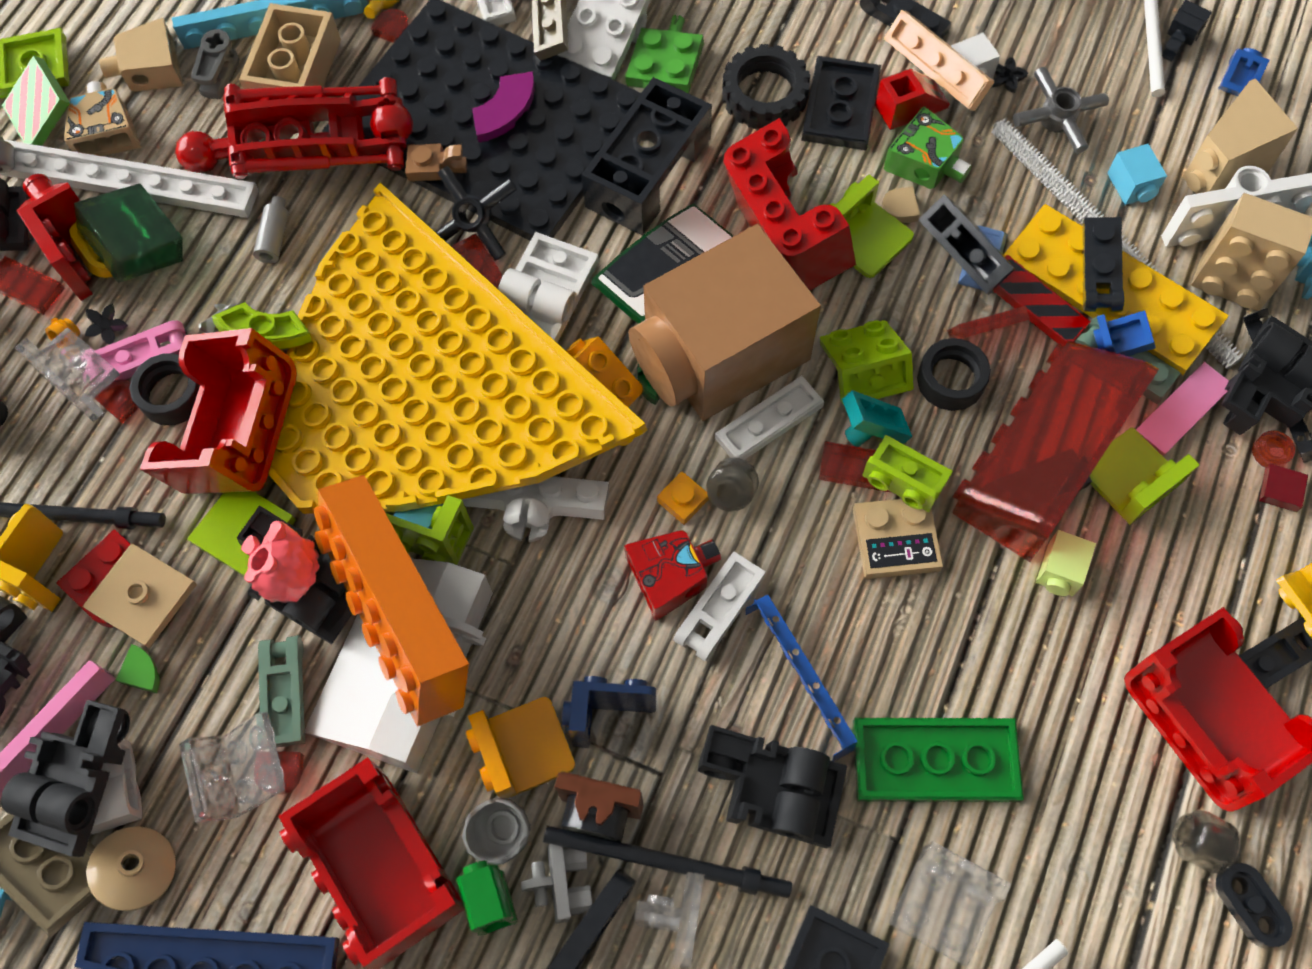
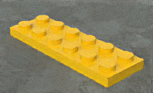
[1003,204,1229,375]

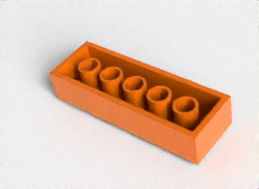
[314,475,469,727]

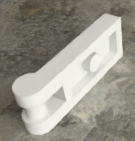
[673,551,766,662]

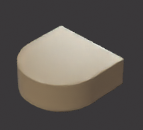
[881,187,920,223]

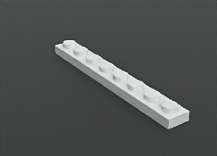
[0,140,259,218]

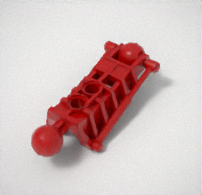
[175,77,413,179]

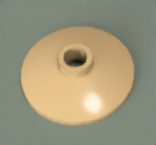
[86,827,176,911]

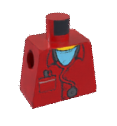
[624,530,721,621]

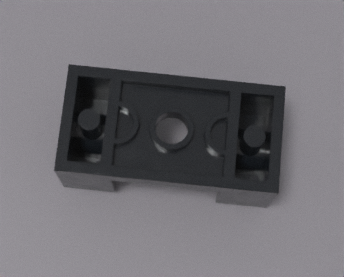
[581,77,712,236]

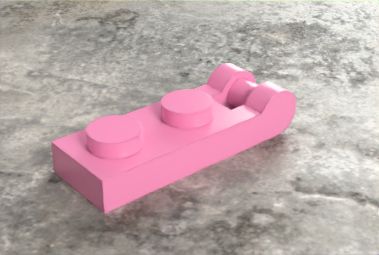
[83,320,186,390]

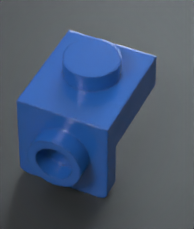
[1093,310,1156,361]

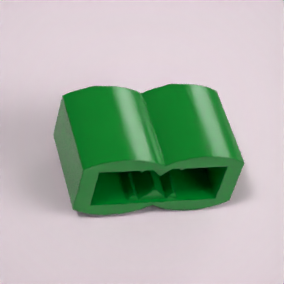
[456,860,518,936]

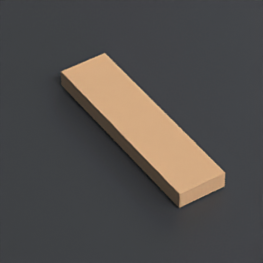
[884,10,995,111]

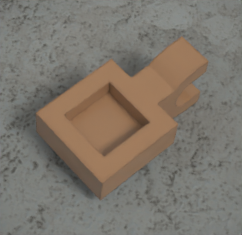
[405,144,467,181]

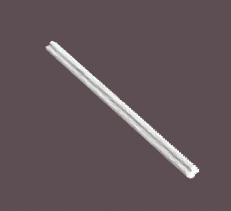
[991,118,1243,369]

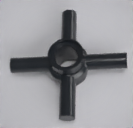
[435,166,517,261]

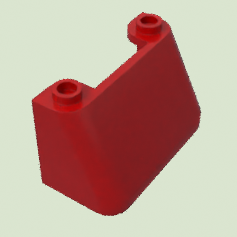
[1124,607,1312,812]

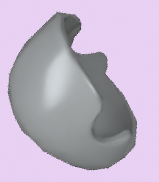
[462,798,530,865]

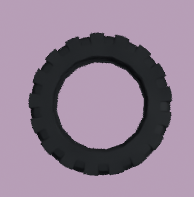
[722,44,810,129]

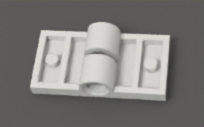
[557,0,651,80]
[1161,166,1312,247]
[498,232,599,343]

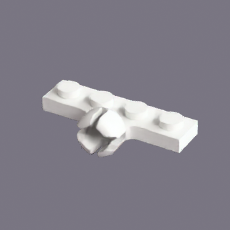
[462,477,609,542]

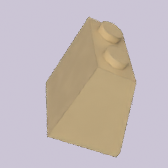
[1183,78,1298,194]

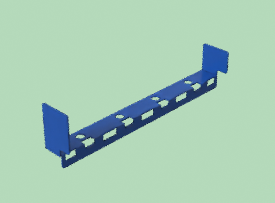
[746,595,857,761]

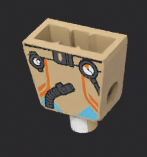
[64,81,141,156]

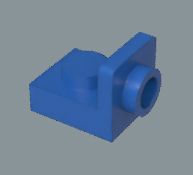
[1218,48,1270,96]

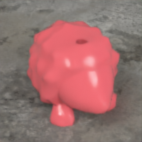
[241,521,320,603]

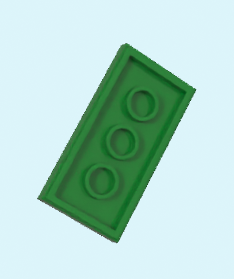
[853,718,1024,802]

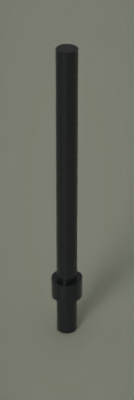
[0,502,166,529]
[543,825,792,898]

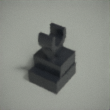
[1162,0,1212,62]

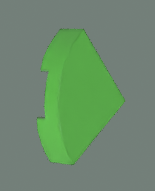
[115,644,160,694]

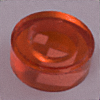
[1252,430,1295,468]

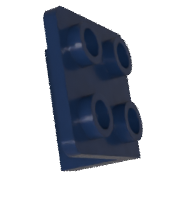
[562,676,656,748]

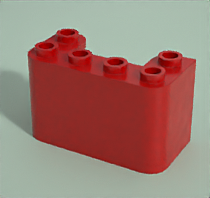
[723,118,856,291]
[140,328,297,494]
[278,757,465,969]

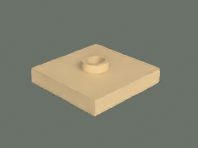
[82,543,197,649]

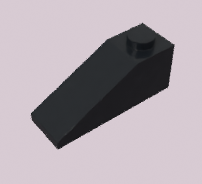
[918,194,1015,295]

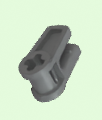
[191,29,240,99]

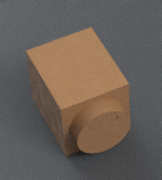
[629,224,821,421]

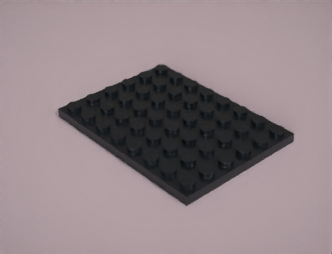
[322,0,641,241]

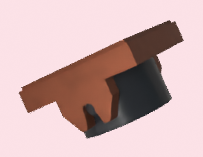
[555,771,644,842]

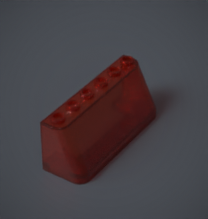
[952,341,1159,562]

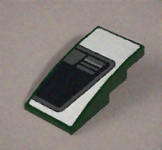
[591,203,733,324]

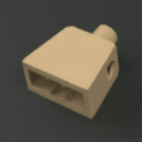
[99,18,183,92]

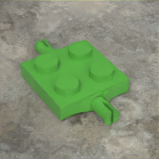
[625,15,704,93]

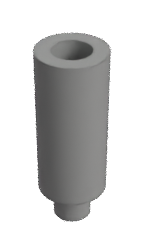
[253,196,289,263]

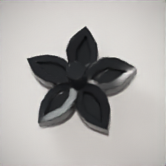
[992,56,1028,94]
[84,303,129,345]

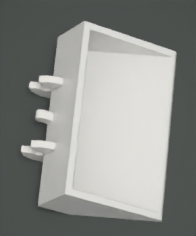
[305,558,493,774]

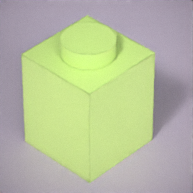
[1036,530,1096,596]

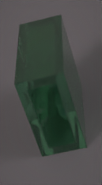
[74,183,183,283]

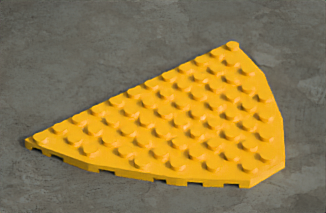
[268,183,647,514]

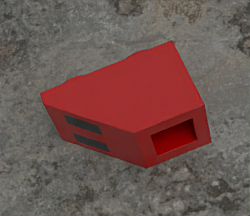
[875,68,950,130]

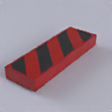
[993,254,1091,350]

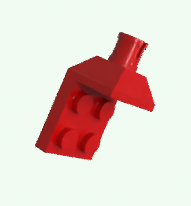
[16,174,95,301]

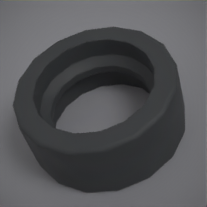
[917,338,991,411]
[129,354,200,425]

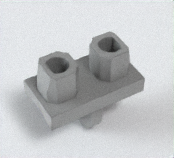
[521,844,592,924]

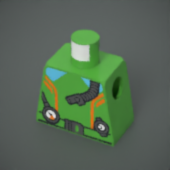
[883,107,972,189]

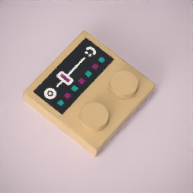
[853,499,943,579]

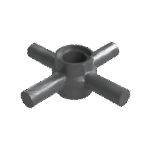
[1013,67,1109,154]

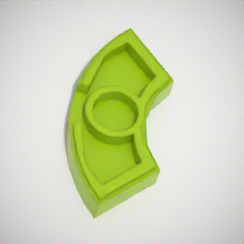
[211,302,312,349]

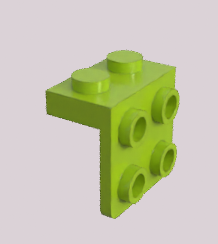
[829,174,914,278]

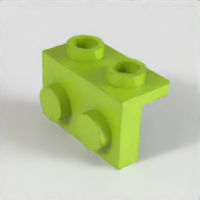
[862,435,953,512]

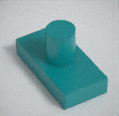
[842,390,913,447]

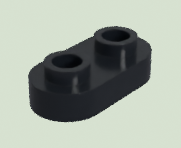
[1215,863,1293,948]

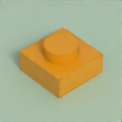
[657,471,709,525]

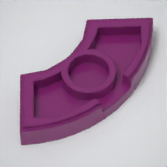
[472,71,535,143]

